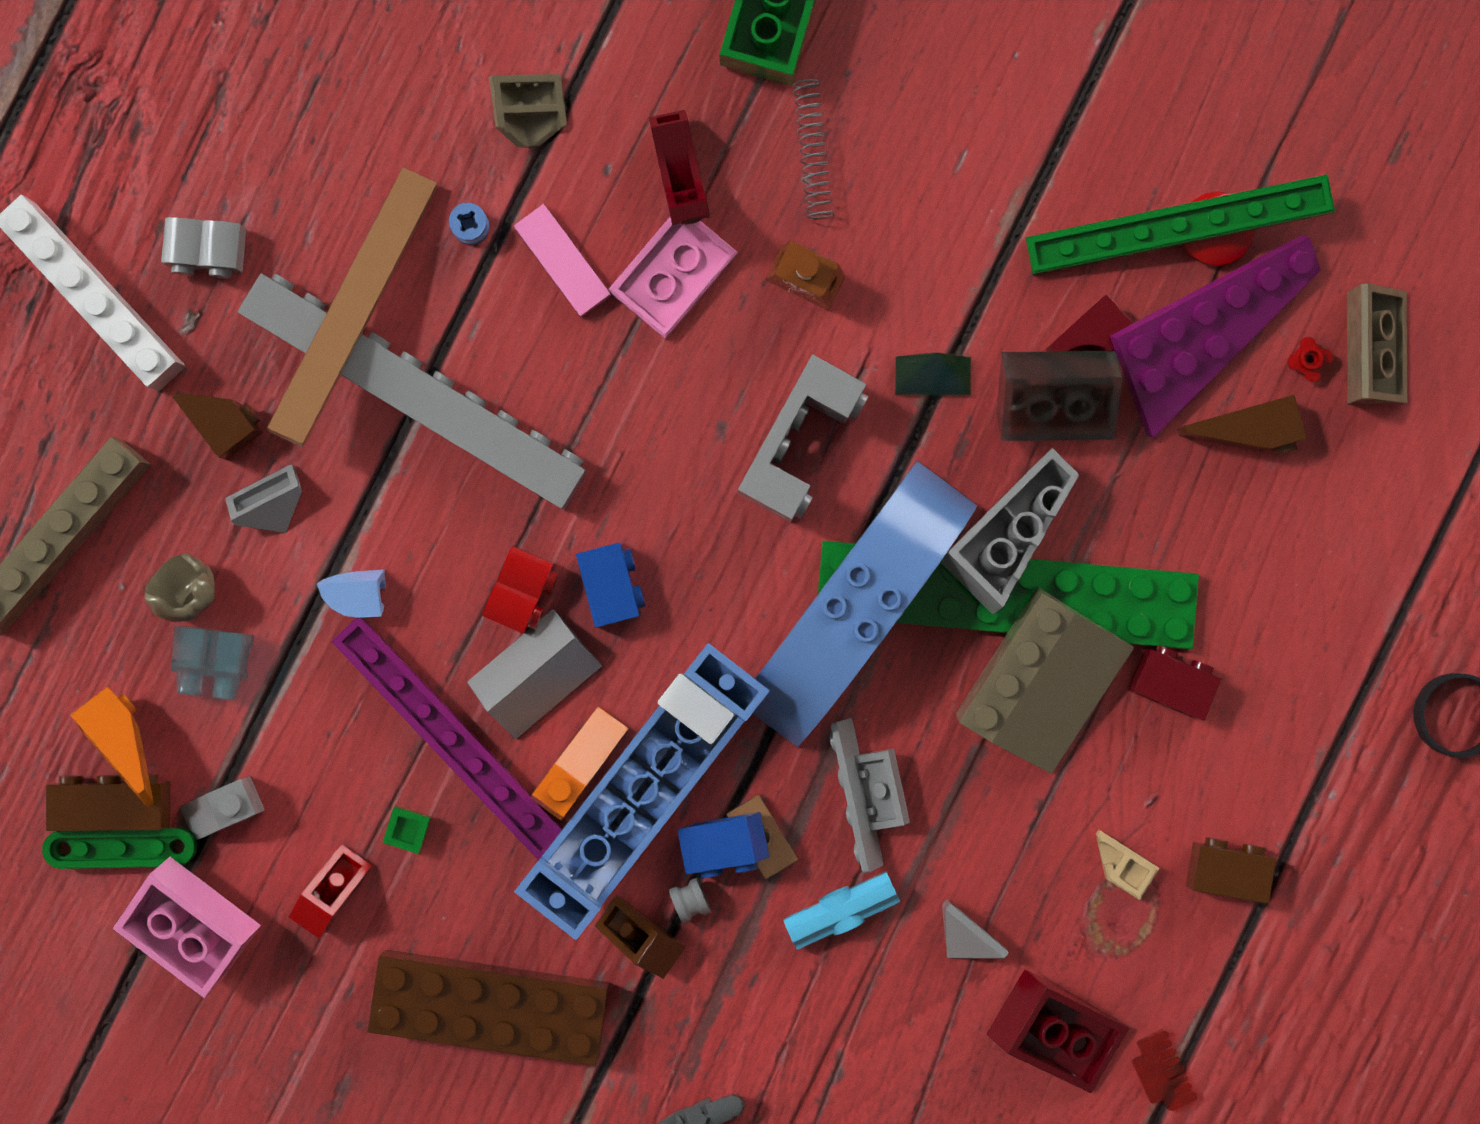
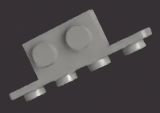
[830,718,910,873]

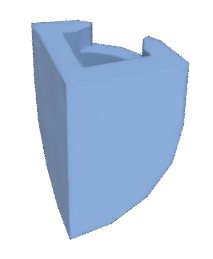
[317,569,386,618]

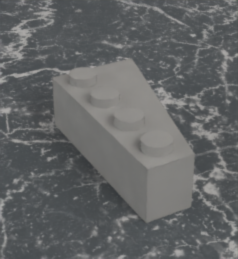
[940,448,1079,614]

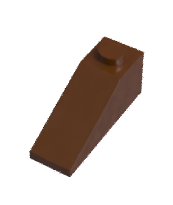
[1177,395,1307,456]

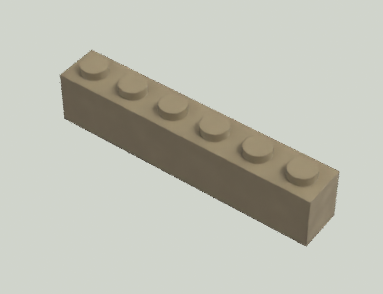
[0,437,152,635]

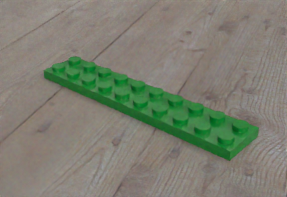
[817,541,1199,649]

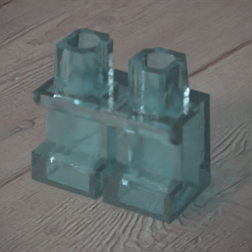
[171,626,255,700]

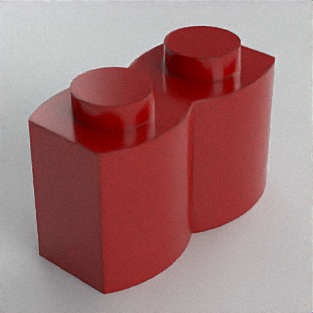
[482,546,559,634]

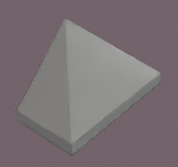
[225,464,302,533]
[942,899,1009,958]

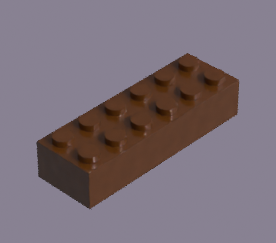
[367,950,610,1066]

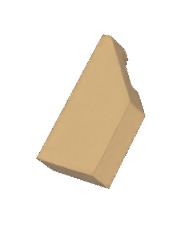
[1096,829,1160,900]

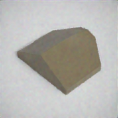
[489,74,567,148]

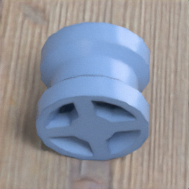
[449,203,490,245]

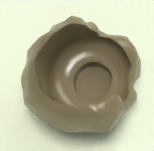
[144,553,215,622]

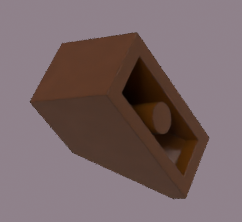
[173,392,262,460]
[595,895,685,979]

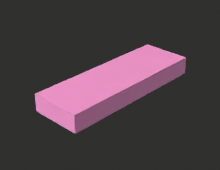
[514,204,611,318]

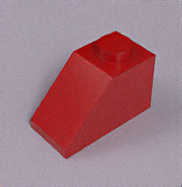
[289,844,372,939]

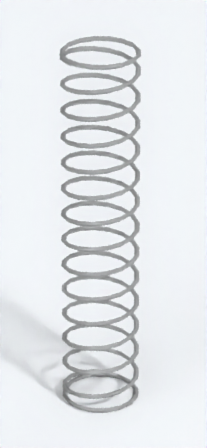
[792,79,834,219]

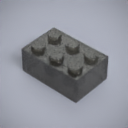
[996,351,1123,441]

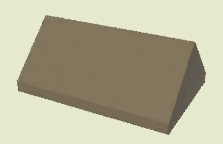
[1347,283,1407,404]

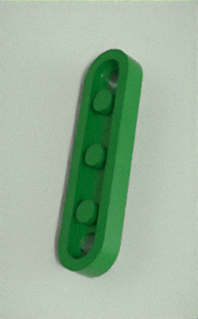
[42,827,198,869]

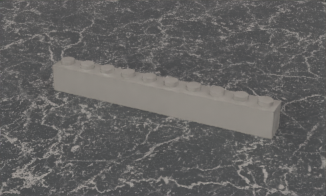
[237,273,588,511]

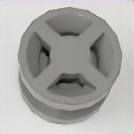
[669,877,712,924]

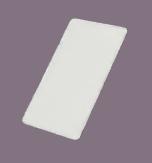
[658,674,734,744]

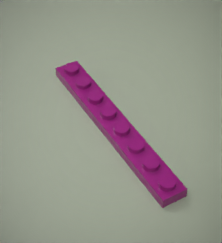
[331,618,563,860]

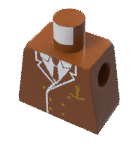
[765,241,845,311]

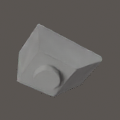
[180,776,265,840]

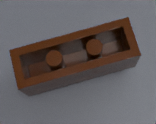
[46,774,171,831]

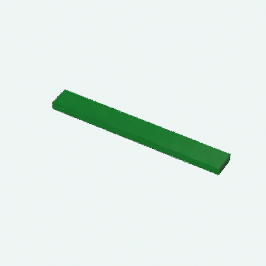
[1026,174,1335,276]

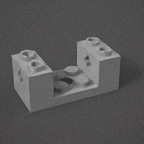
[738,354,869,523]

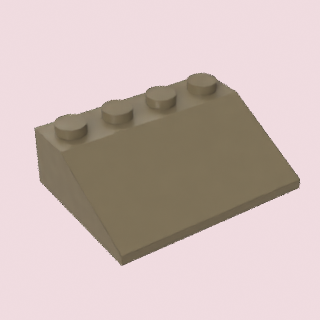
[955,587,1134,774]

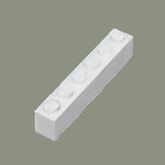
[0,194,186,392]

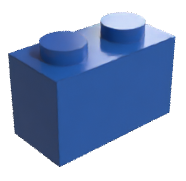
[576,542,646,628]
[677,812,770,878]

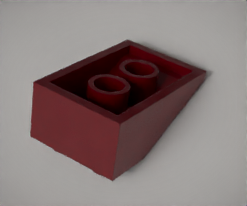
[987,969,1129,1093]

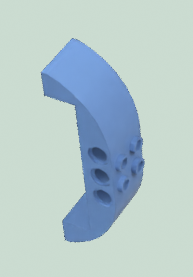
[752,461,977,747]
[514,643,770,940]

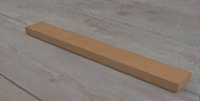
[267,167,437,448]

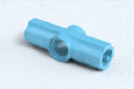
[783,871,900,950]

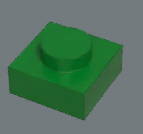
[382,806,432,854]

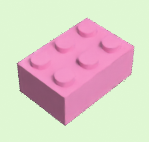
[113,857,261,998]

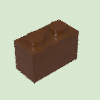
[1186,837,1276,904]

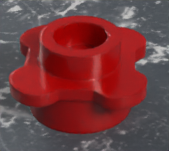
[1287,337,1333,382]

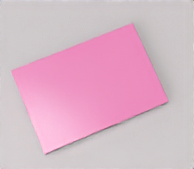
[608,217,738,340]

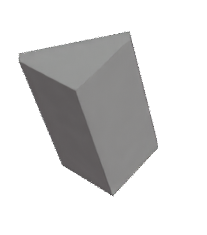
[467,609,602,739]

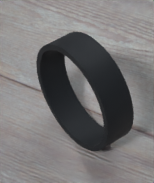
[1413,673,1480,757]

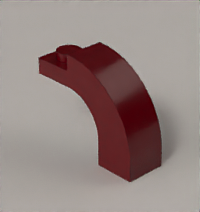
[649,110,710,225]

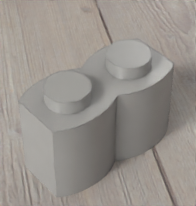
[161,217,247,279]

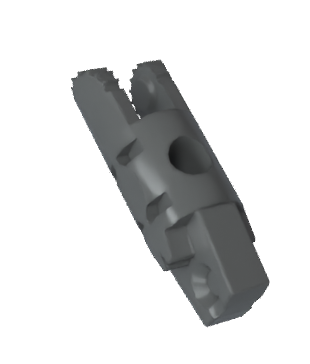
[657,1094,746,1124]

